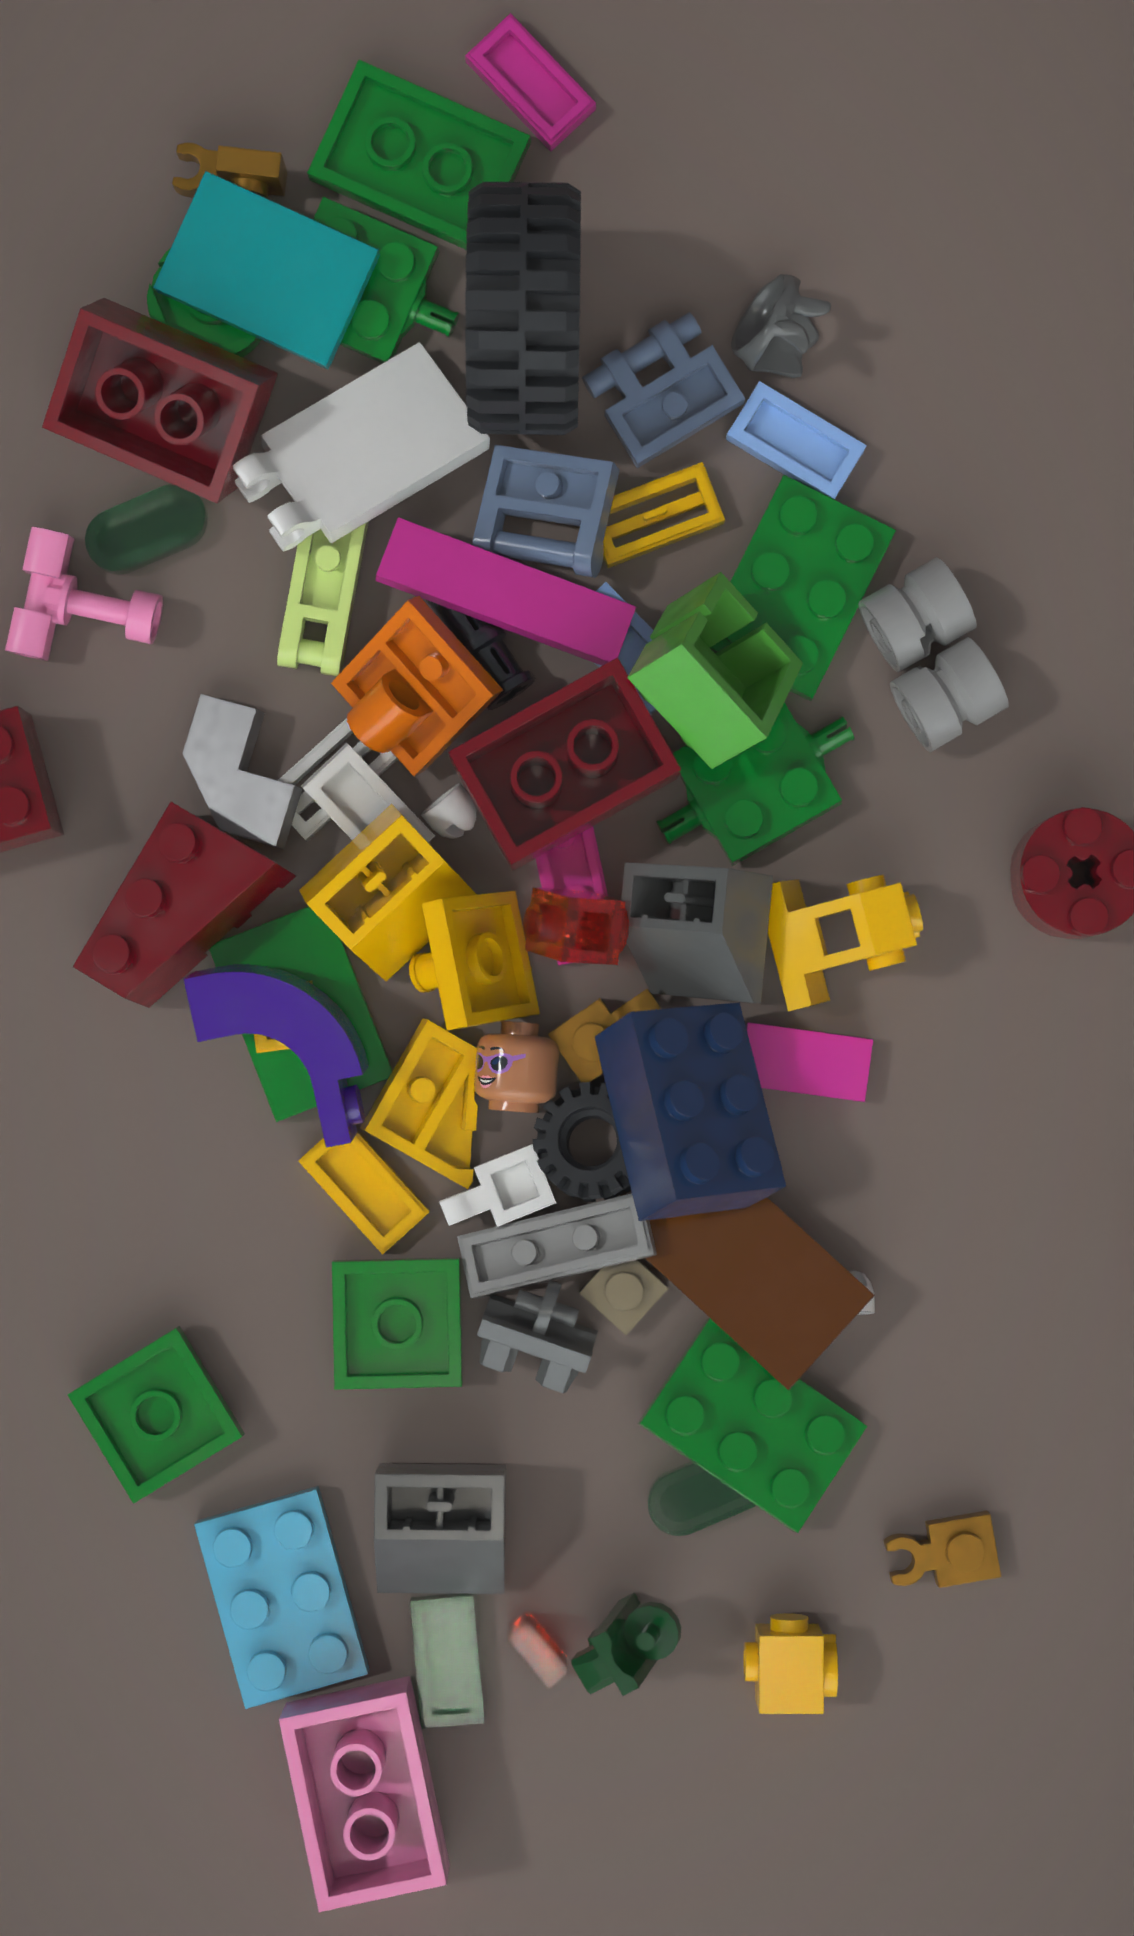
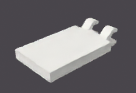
[233,342,490,552]

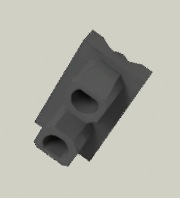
[477,1280,598,1393]

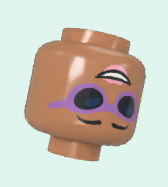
[474,1021,559,1113]

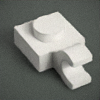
[439,1144,556,1227]

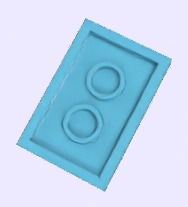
[194,1486,369,1709]

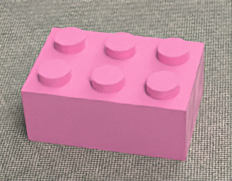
[279,1676,450,1912]

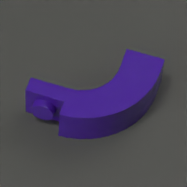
[183,964,369,1148]

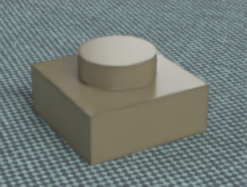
[579,1260,669,1335]

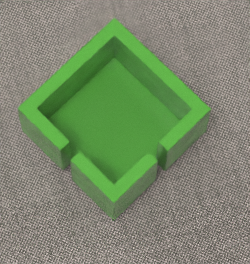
[627,572,803,769]

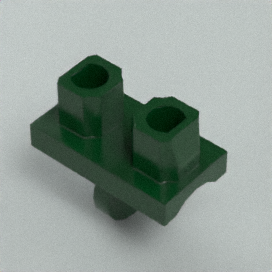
[571,1592,681,1696]

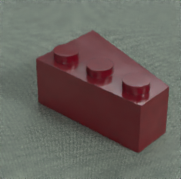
[73,802,296,1008]

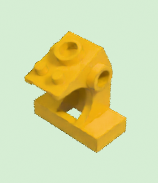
[768,874,923,1012]

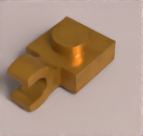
[172,143,287,199]
[548,989,661,1083]

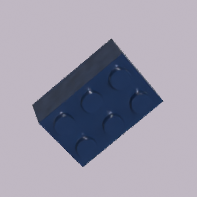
[595,1002,786,1221]

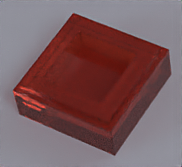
[508,1612,567,1688]

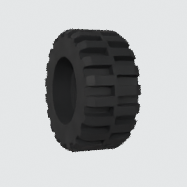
[465,182,581,435]

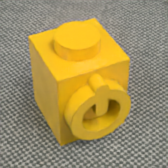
[743,1613,838,1714]

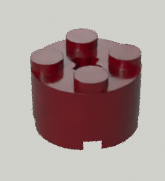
[1010,807,1134,939]

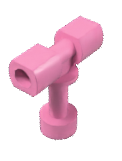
[5,527,163,661]

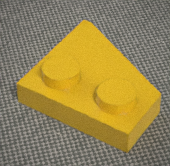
[360,1018,478,1189]

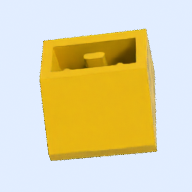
[299,804,477,981]

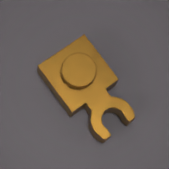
[883,1510,1001,1588]

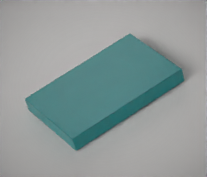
[153,171,381,370]

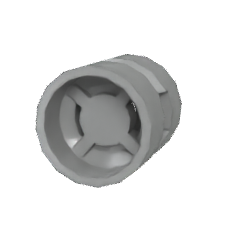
[858,557,977,673]
[889,637,1009,753]

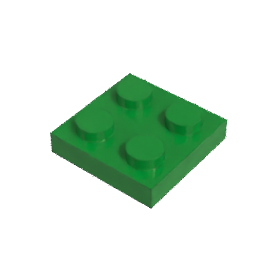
[332,1257,463,1390]
[68,1326,245,1504]

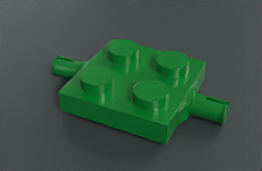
[313,197,459,364]
[656,702,855,866]

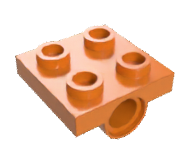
[331,596,503,776]

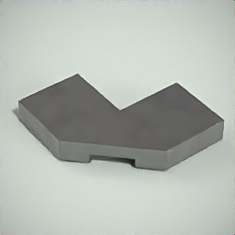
[182,694,302,849]

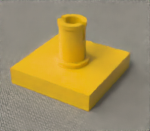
[409,891,540,1031]

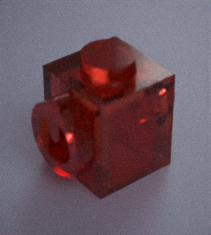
[523,887,629,965]

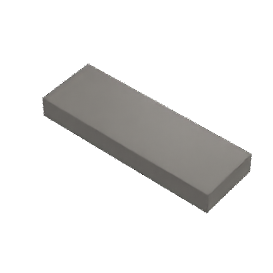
[457,1193,657,1299]

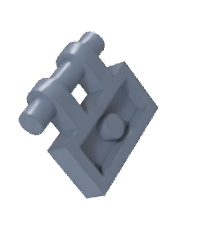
[582,312,745,469]

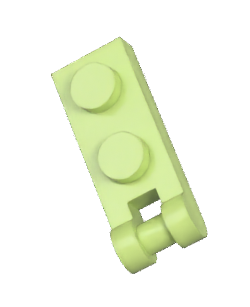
[277,521,369,676]

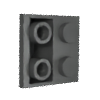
[619,862,773,1004]
[374,1463,506,1594]

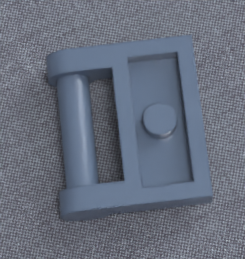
[472,445,620,578]

